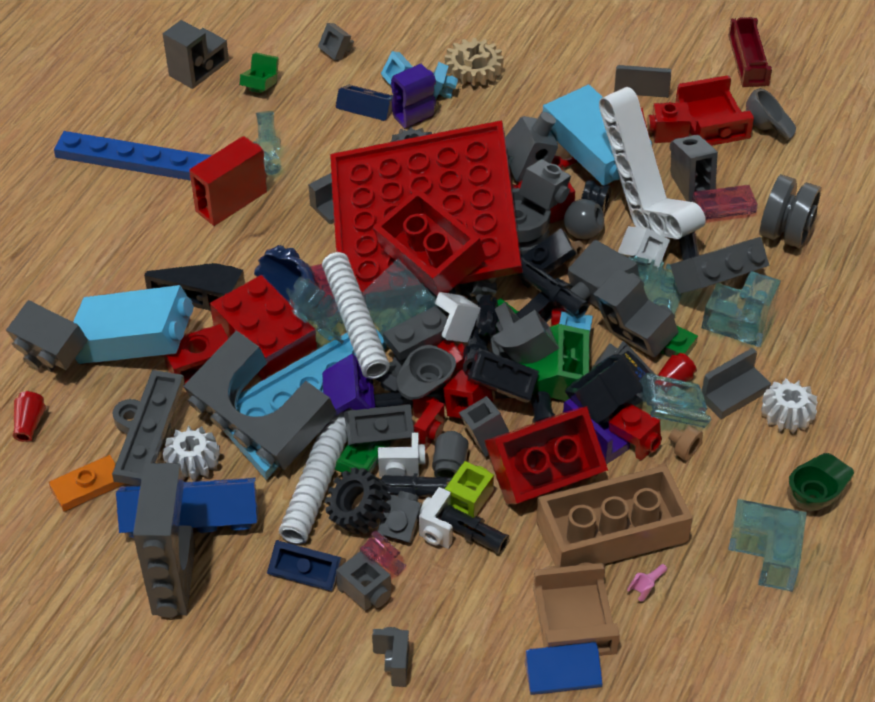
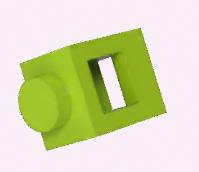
[445,461,494,517]

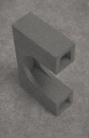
[183,330,337,470]
[133,463,195,618]

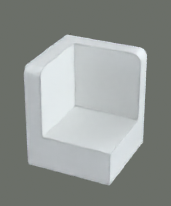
[618,226,670,267]
[435,292,481,343]

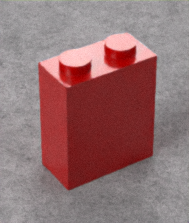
[189,136,267,226]

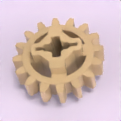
[445,38,503,86]

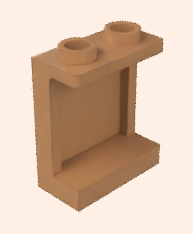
[533,562,620,656]

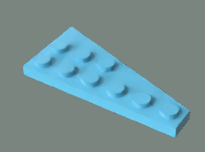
[224,330,387,480]

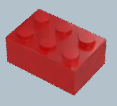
[373,188,486,296]
[210,275,317,380]
[484,406,608,504]

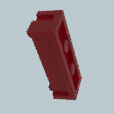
[728,17,772,87]

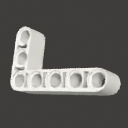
[599,87,706,239]

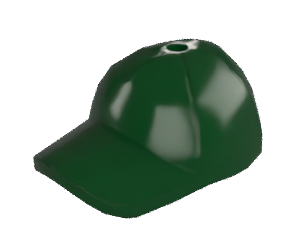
[789,453,854,511]

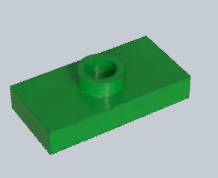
[335,441,391,473]

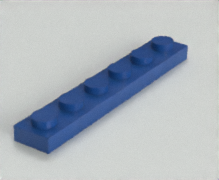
[54,131,212,181]

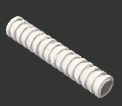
[322,252,390,379]
[279,407,352,544]

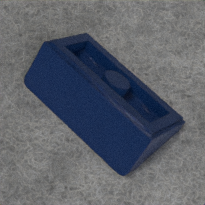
[336,84,393,121]
[267,540,345,591]

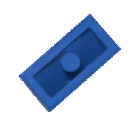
[525,642,602,695]

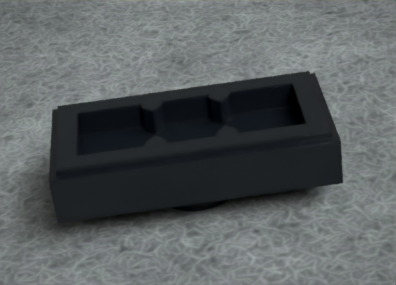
[519,229,577,288]
[468,348,539,403]

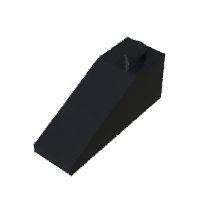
[144,263,245,311]

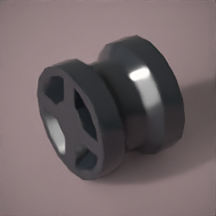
[581,180,612,213]

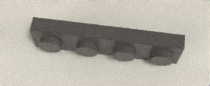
[112,370,185,486]

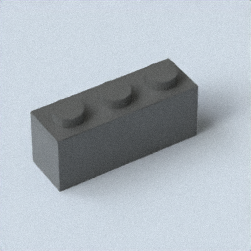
[670,237,770,294]

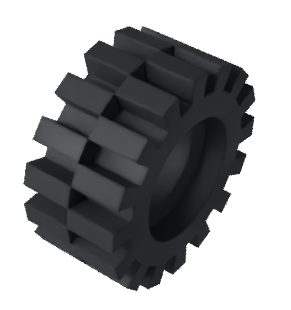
[325,467,391,535]

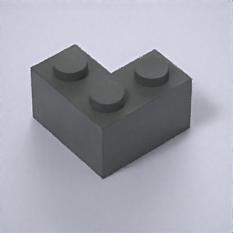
[163,20,229,89]
[593,269,679,358]
[6,300,88,372]

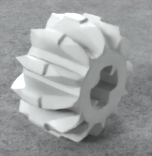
[761,378,818,434]
[163,425,220,482]

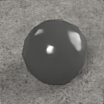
[564,199,604,240]

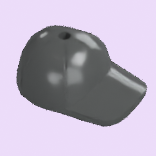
[746,88,796,140]
[396,345,456,400]

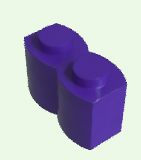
[391,63,436,129]

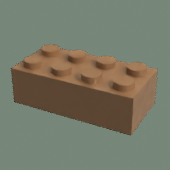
[536,465,693,567]

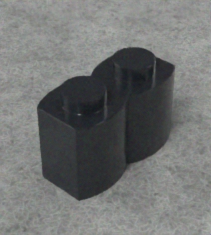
[565,354,643,425]

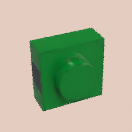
[660,325,698,357]

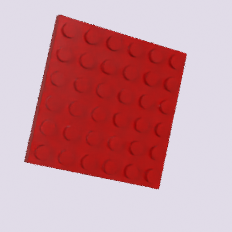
[330,120,523,302]

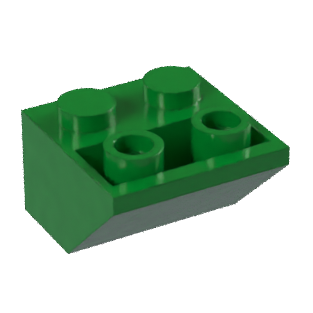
[522,324,589,401]

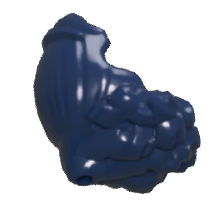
[254,245,316,309]

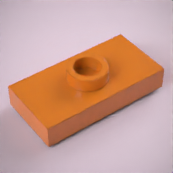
[49,454,125,512]

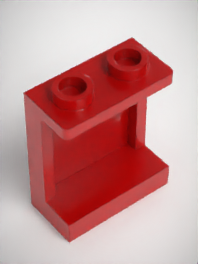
[675,75,754,146]

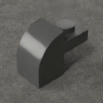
[492,303,559,364]

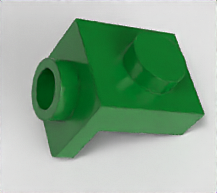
[239,52,279,93]

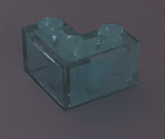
[702,271,781,348]
[728,499,807,592]

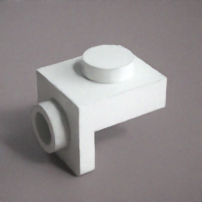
[378,433,425,478]
[419,487,453,549]

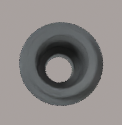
[432,431,469,482]

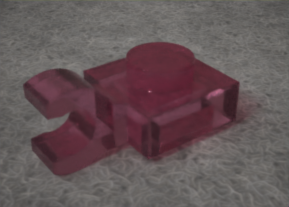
[360,531,407,576]

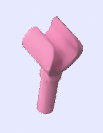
[627,564,667,601]

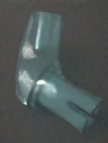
[253,111,281,175]

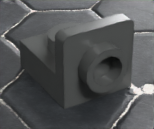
[372,627,409,687]

